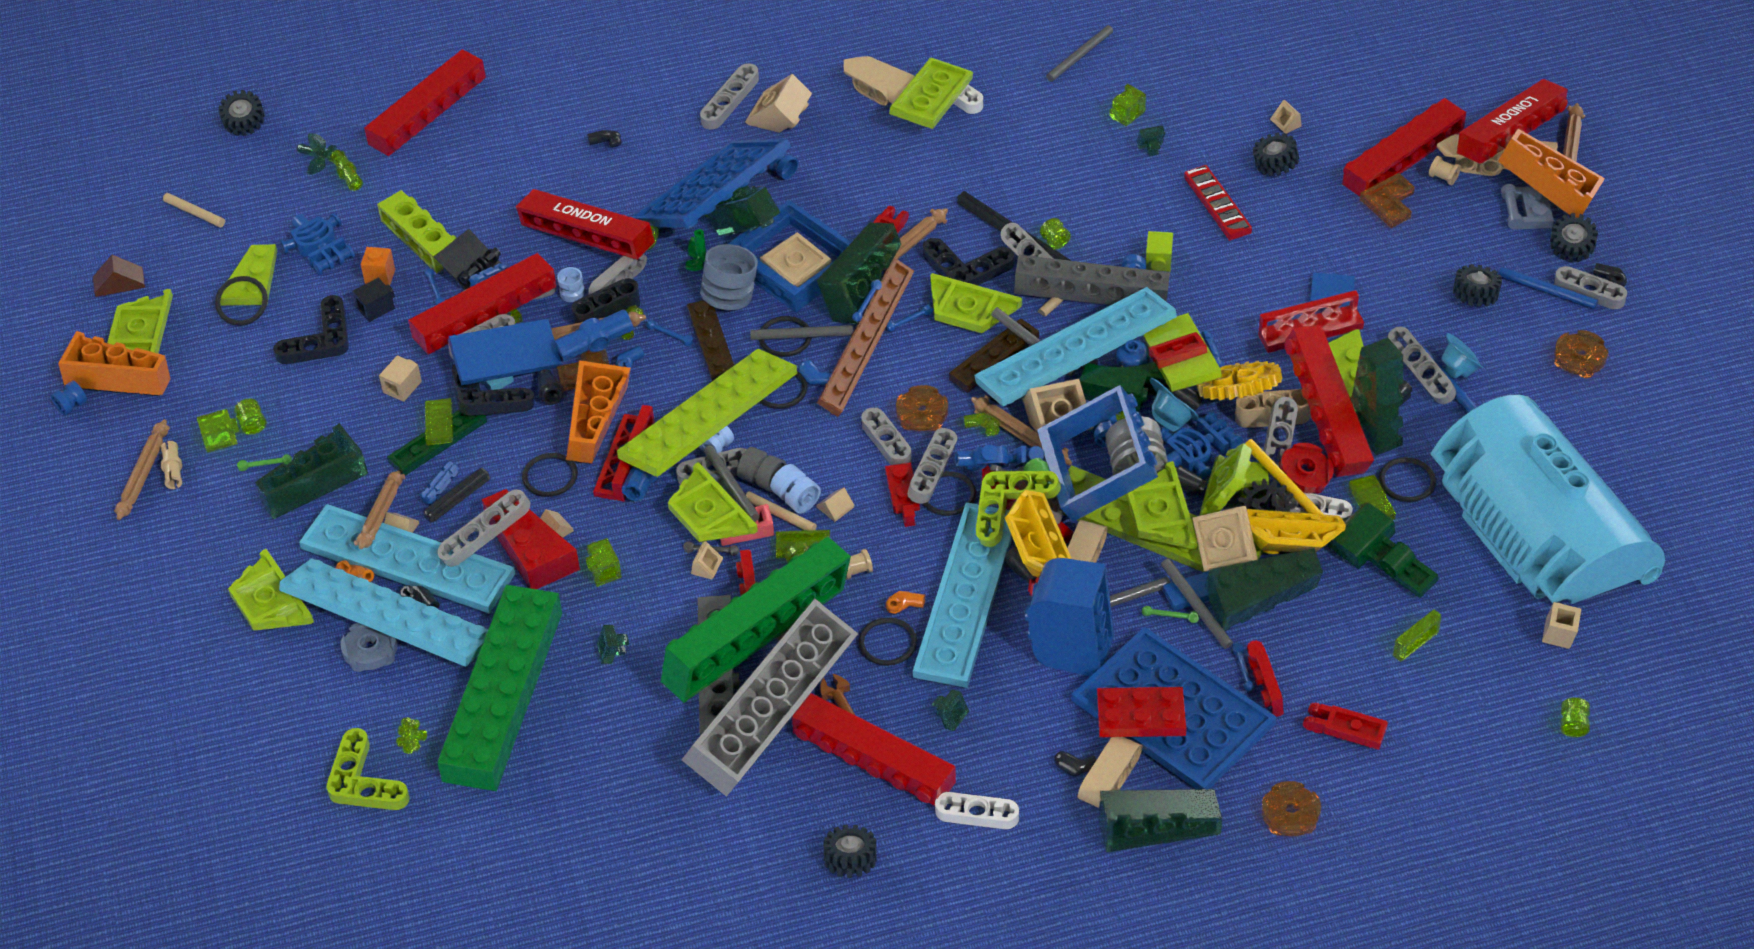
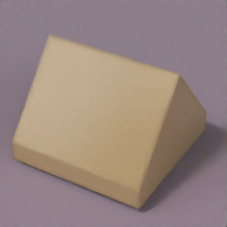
[1270,100,1302,134]
[817,488,854,522]
[540,509,574,537]
[384,512,419,533]
[691,541,723,579]

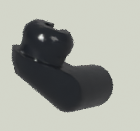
[1593,263,1627,287]

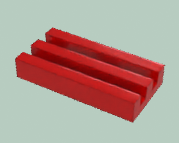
[1148,332,1208,369]

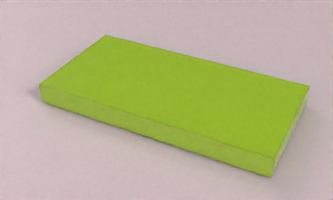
[889,57,973,129]
[1142,313,1222,392]

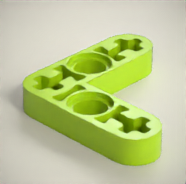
[976,471,1061,547]
[326,728,410,810]

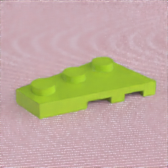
[220,244,278,306]

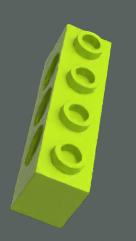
[377,190,456,273]

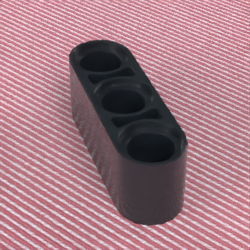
[571,278,640,324]

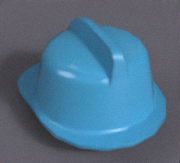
[1442,333,1484,378]
[1150,378,1199,432]

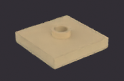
[760,232,831,287]
[1192,506,1258,571]

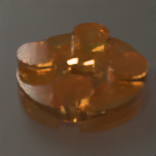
[1554,330,1608,378]
[896,385,948,431]
[1261,781,1321,836]

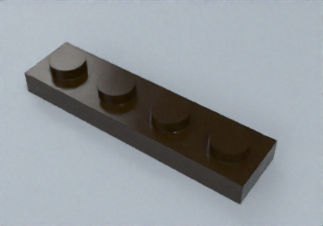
[687,300,734,381]
[949,318,1039,393]

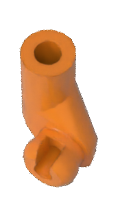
[336,560,374,582]
[886,591,925,613]

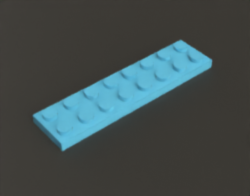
[974,287,1177,406]
[913,502,1013,688]
[299,504,515,613]
[279,558,488,667]

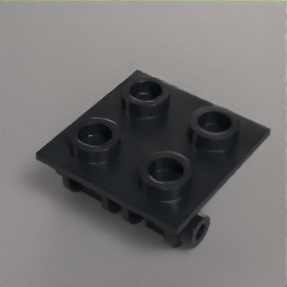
[434,229,502,290]

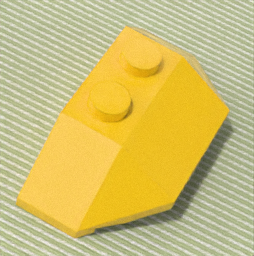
[1005,490,1072,577]
[1247,509,1346,556]

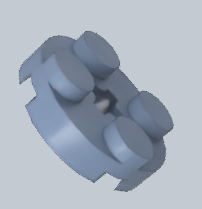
[341,623,398,672]

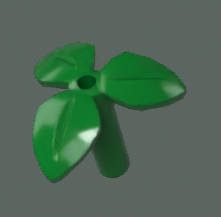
[685,229,706,271]

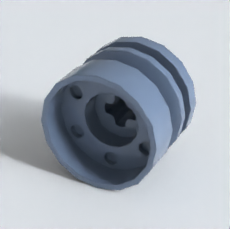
[700,244,758,310]

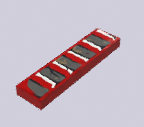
[1184,165,1252,241]

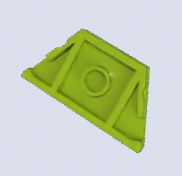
[930,273,1022,333]
[107,289,173,353]
[1329,329,1378,410]
[1199,443,1252,516]
[1126,461,1198,549]
[668,462,758,542]
[228,549,314,631]

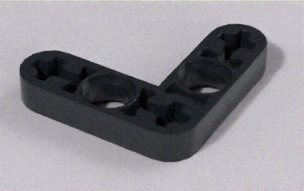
[923,238,1014,286]
[273,295,349,364]
[452,364,534,415]

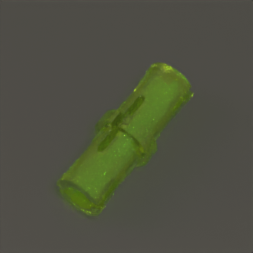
[330,150,363,191]

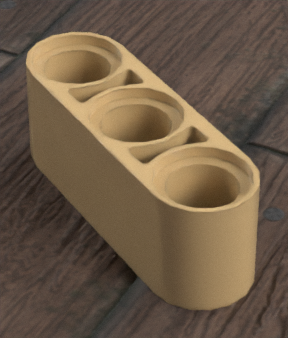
[1235,389,1311,428]
[1067,520,1107,563]
[1078,737,1142,810]

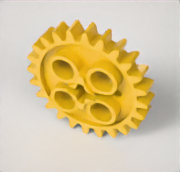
[1197,361,1282,400]

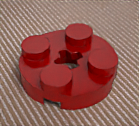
[1279,443,1334,494]

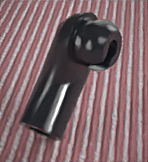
[587,130,622,147]
[400,585,440,609]
[1054,751,1096,776]

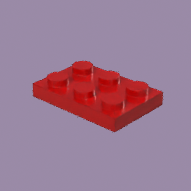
[1097,687,1186,737]

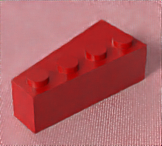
[482,489,580,589]

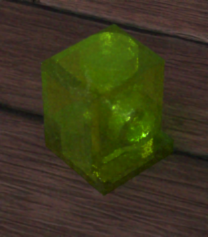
[1109,84,1146,127]
[585,538,622,587]

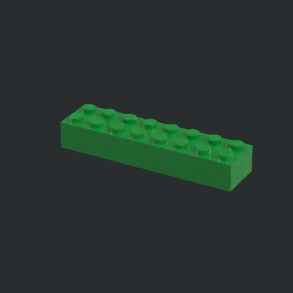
[661,536,851,703]
[437,585,562,792]

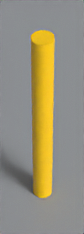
[1245,439,1323,514]

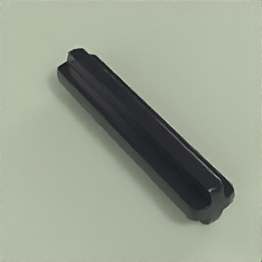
[423,468,490,523]

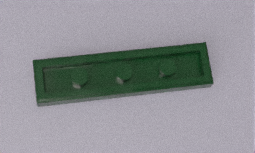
[387,402,487,476]

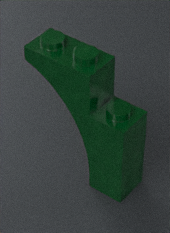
[1080,362,1167,412]

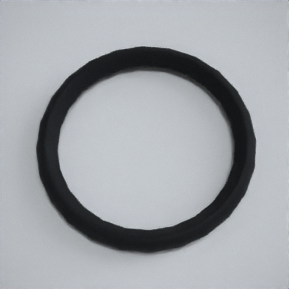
[215,276,268,326]
[759,316,812,357]
[760,371,808,409]
[522,453,578,497]
[1379,457,1436,502]
[920,471,976,516]
[858,617,917,666]

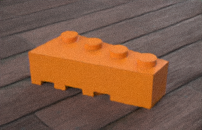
[1498,129,1605,218]
[58,331,171,395]
[566,360,631,463]

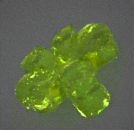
[396,717,427,754]

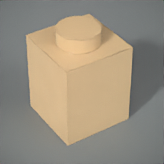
[379,356,422,402]
[1542,602,1581,649]

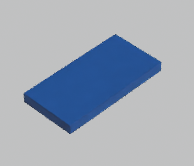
[448,319,562,385]

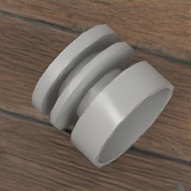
[1106,416,1168,476]

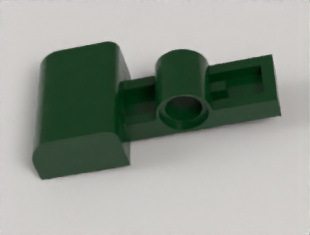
[1328,502,1439,598]

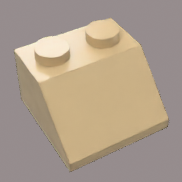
[745,74,812,133]
[1023,379,1094,433]

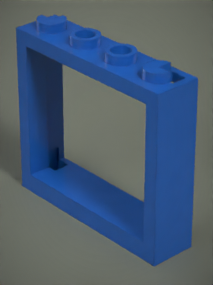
[728,200,860,312]
[1037,385,1158,522]

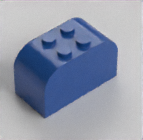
[1025,558,1114,677]

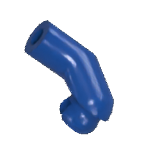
[615,345,644,371]
[799,360,832,385]

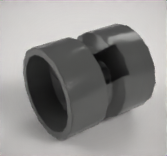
[737,447,787,492]

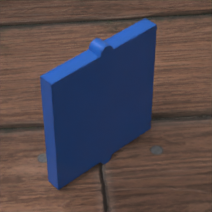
[1310,272,1355,309]

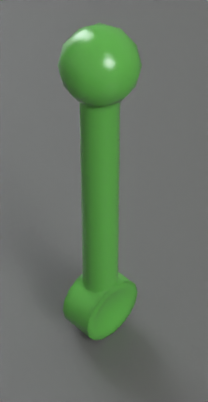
[237,454,292,471]
[1142,606,1200,623]

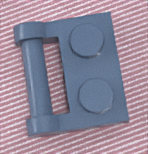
[1501,184,1554,229]

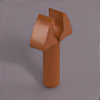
[820,674,855,715]

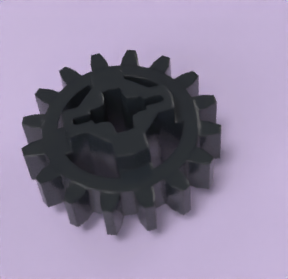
[1237,479,1296,512]

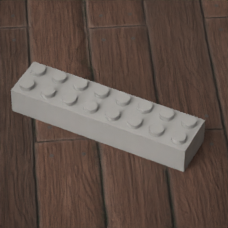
[682,599,858,797]

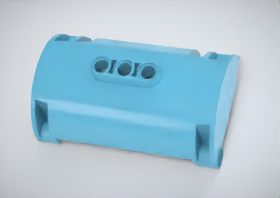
[1431,395,1665,604]

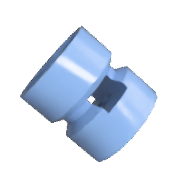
[770,464,821,513]

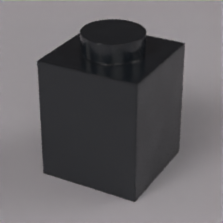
[353,277,395,322]

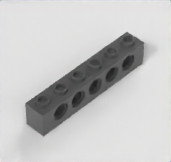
[1014,255,1170,305]
[697,595,740,736]

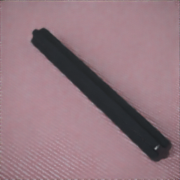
[957,191,1071,261]

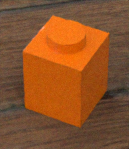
[361,247,396,285]

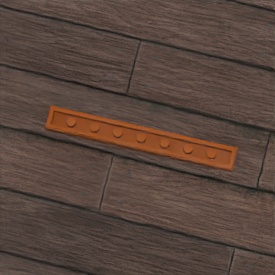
[817,257,914,417]

